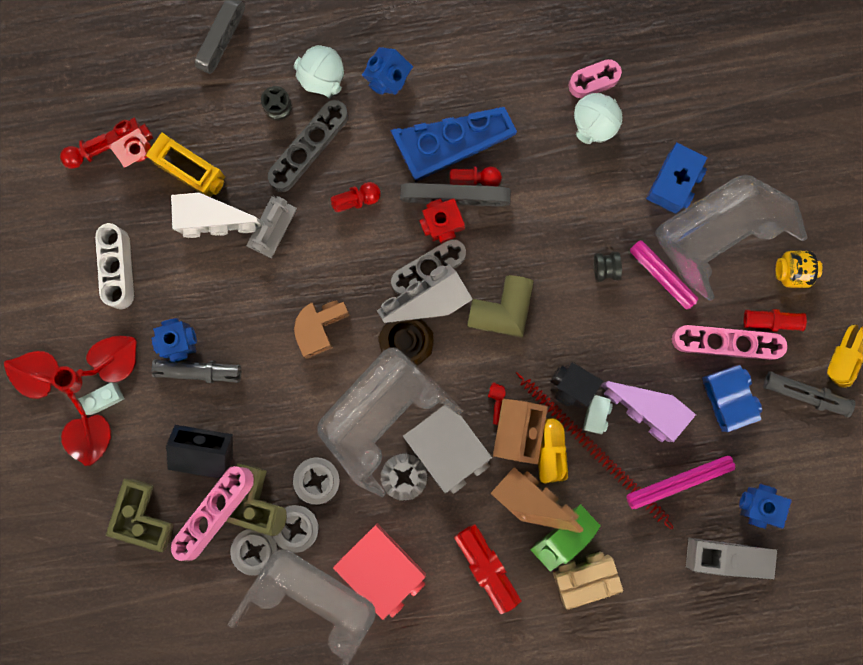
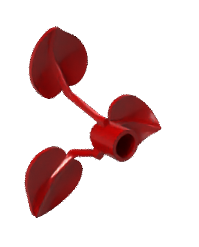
[4,336,137,466]

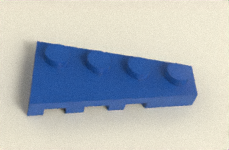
[391,107,517,182]

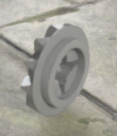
[381,454,427,500]
[293,457,340,504]
[273,505,319,553]
[230,529,278,576]

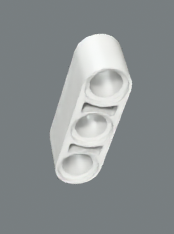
[95,223,134,309]

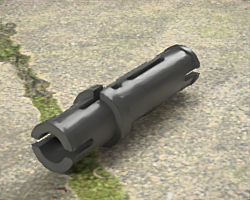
[151,359,242,383]
[763,371,856,418]

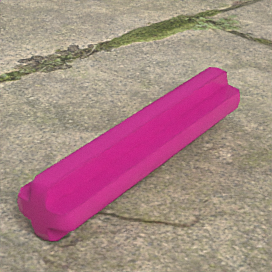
[630,240,698,309]

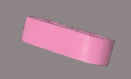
[569,60,622,98]

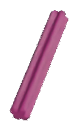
[626,456,735,509]

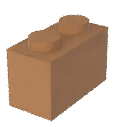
[493,399,548,465]

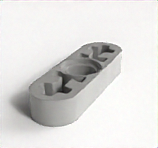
[391,240,466,295]

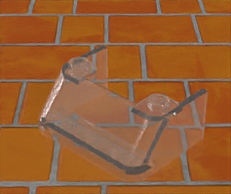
[656,175,808,301]
[317,348,463,498]
[227,550,376,665]

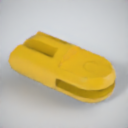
[827,325,863,388]
[538,418,568,483]

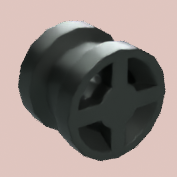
[261,86,292,120]
[594,252,622,282]

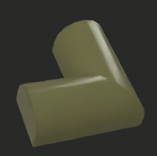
[467,275,534,338]
[226,463,287,536]
[105,478,174,553]

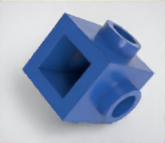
[362,47,413,95]
[152,318,197,362]
[739,484,792,529]

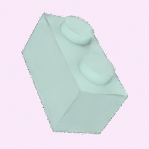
[79,382,124,415]
[582,395,613,435]

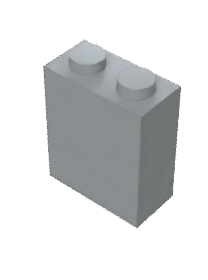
[403,401,492,494]

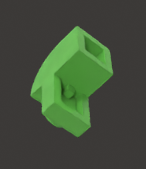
[530,504,601,572]

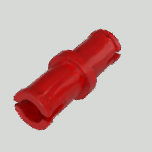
[743,309,807,332]

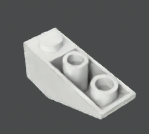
[171,193,265,238]

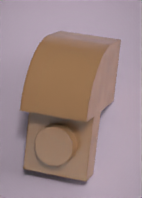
[294,300,350,359]

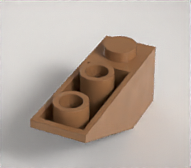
[491,467,584,533]

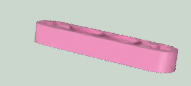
[672,325,787,360]
[171,466,254,561]

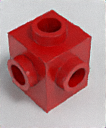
[105,117,154,168]
[419,198,465,243]

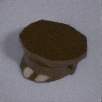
[378,318,433,369]

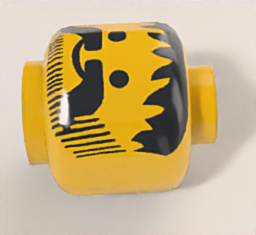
[775,251,822,288]

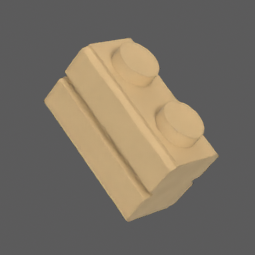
[553,552,623,610]

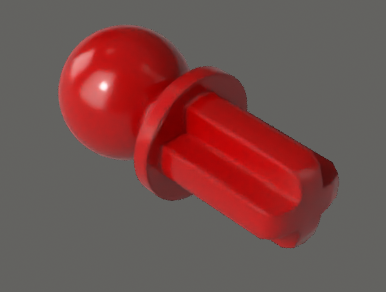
[60,134,110,169]
[450,166,502,187]
[331,182,381,212]

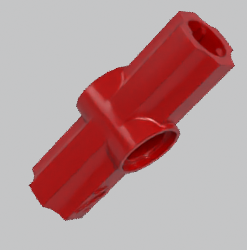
[454,524,522,615]

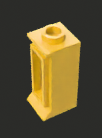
[146,132,225,197]

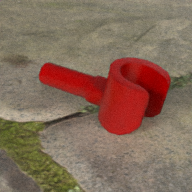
[488,383,506,425]

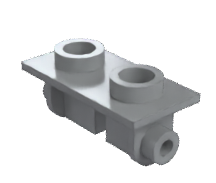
[246,196,297,259]

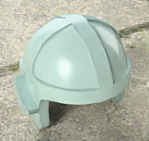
[294,45,344,98]
[574,93,622,144]

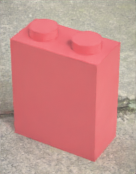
[333,523,426,620]

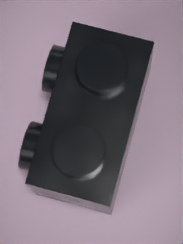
[550,362,603,408]
[166,425,233,479]

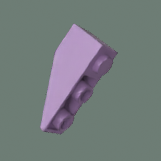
[601,381,696,442]

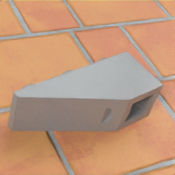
[377,264,473,323]
[686,538,777,579]

